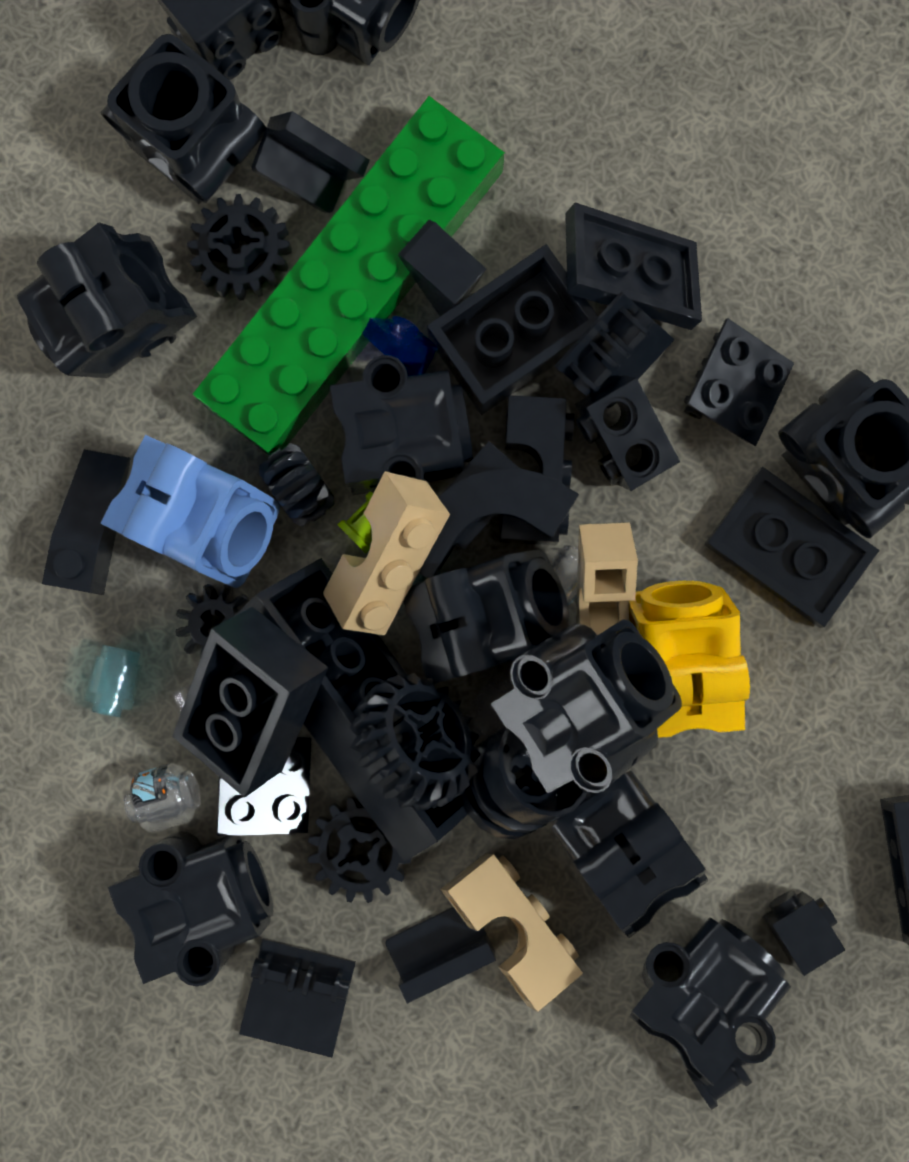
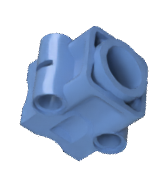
[100,435,280,588]

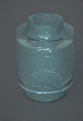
[84,645,143,717]

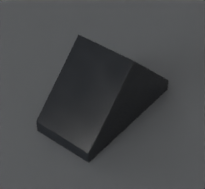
[398,220,486,316]

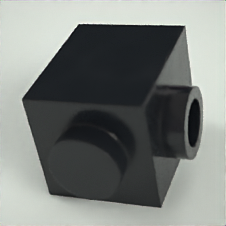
[762,891,845,976]

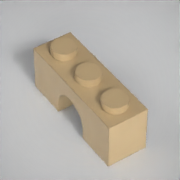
[323,471,450,635]
[576,523,638,635]
[440,853,583,1012]

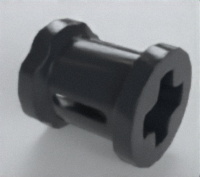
[686,1063,752,1110]

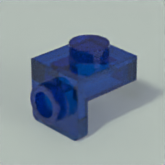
[362,316,438,376]

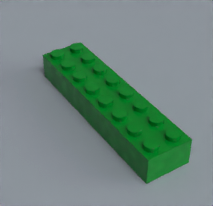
[192,96,505,455]

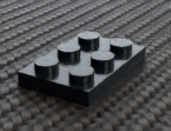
[565,202,702,330]
[704,467,880,628]

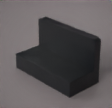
[251,111,370,213]
[385,907,496,1004]

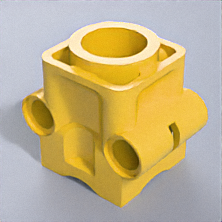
[629,580,750,738]

